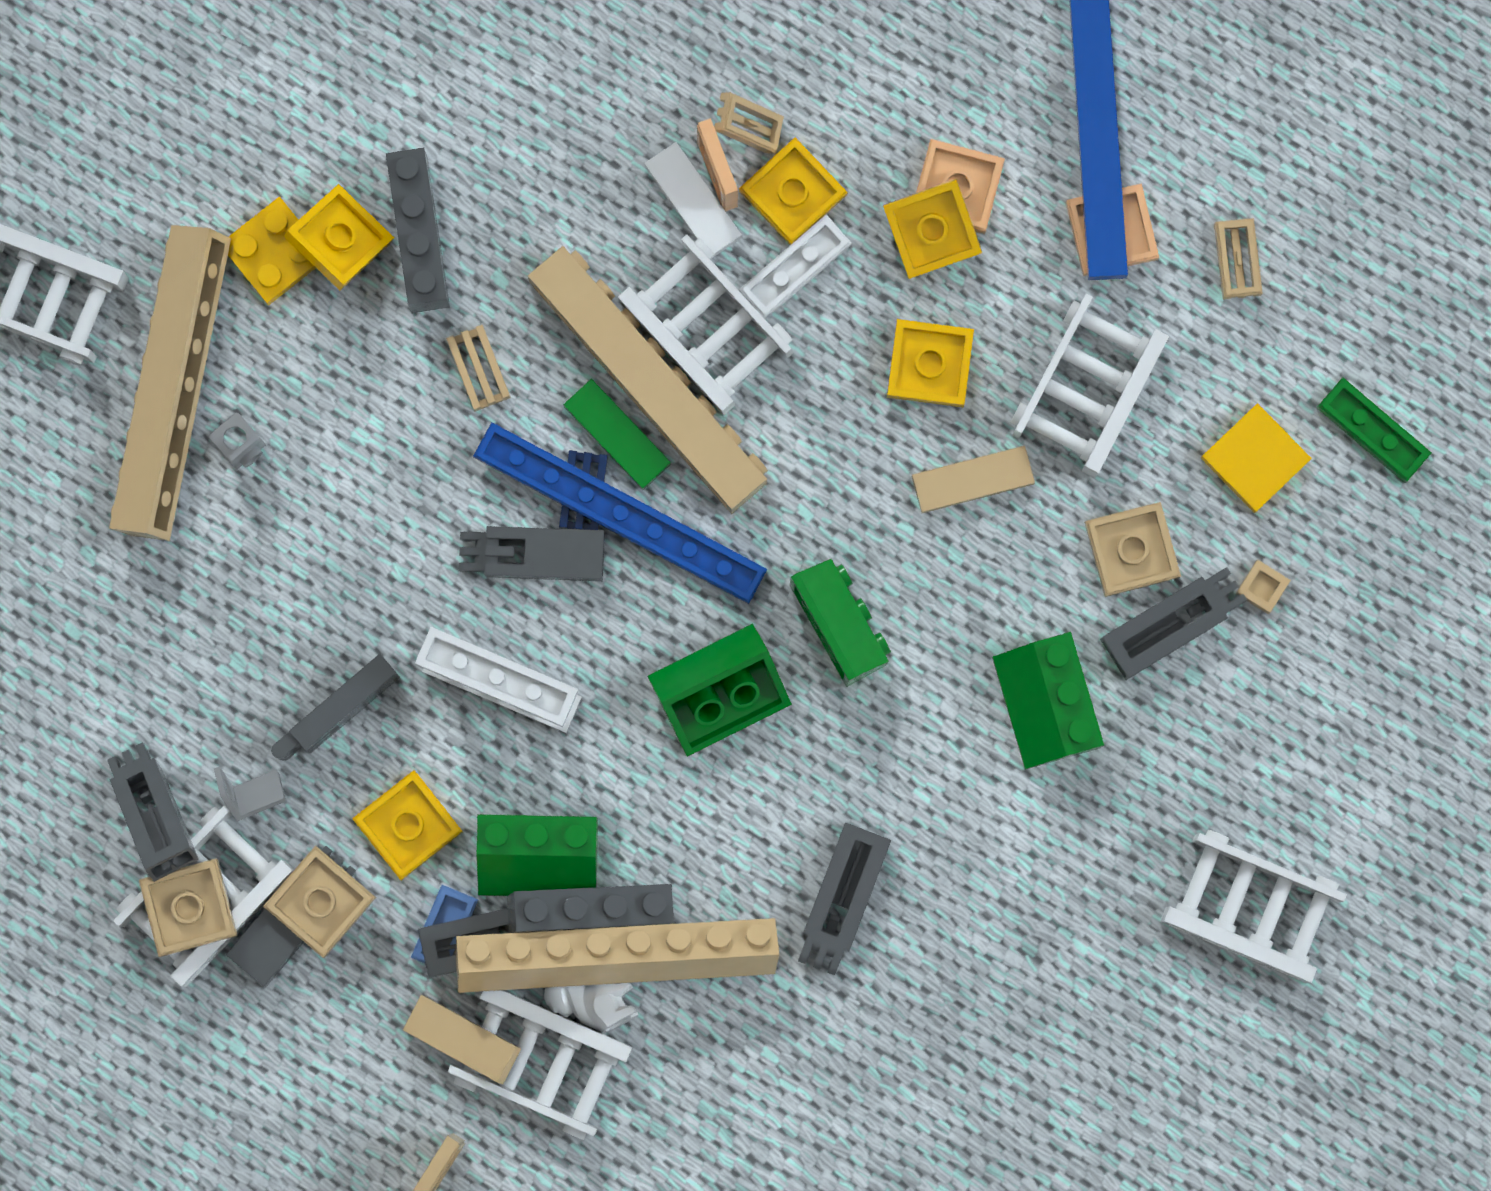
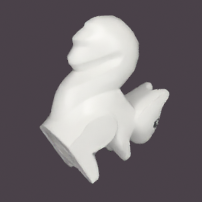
[544,983,639,1034]

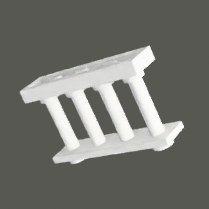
[0,224,129,365]
[618,234,793,415]
[1010,294,1169,478]
[415,627,582,733]
[113,805,294,987]
[1160,830,1347,983]
[448,990,633,1140]

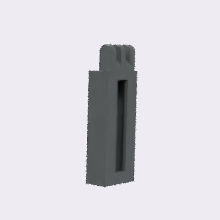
[459,526,605,582]
[1100,567,1248,680]
[271,654,400,761]
[107,742,199,882]
[798,822,891,975]
[226,846,356,987]
[418,908,509,978]

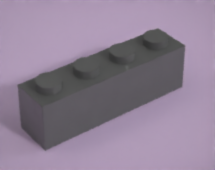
[386,147,450,313]
[507,884,674,933]

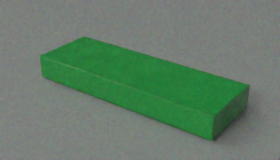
[1316,377,1432,483]
[563,378,671,490]

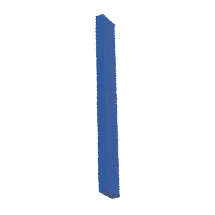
[1069,0,1128,280]
[473,422,767,604]

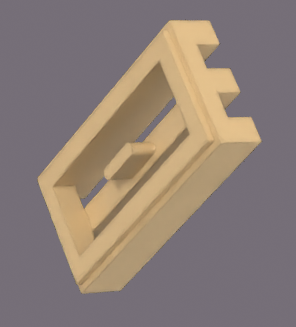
[714,92,784,154]
[1214,218,1263,300]
[446,325,511,412]

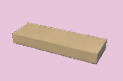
[911,445,1035,514]
[403,995,521,1084]

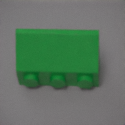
[789,559,891,687]
[647,623,792,757]
[992,632,1104,770]
[476,814,598,896]

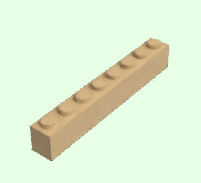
[109,225,231,541]
[528,246,768,514]
[456,918,779,993]

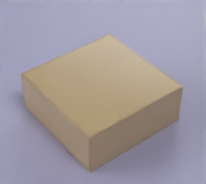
[1235,559,1291,614]

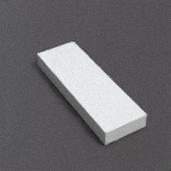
[644,142,742,259]
[739,215,852,319]

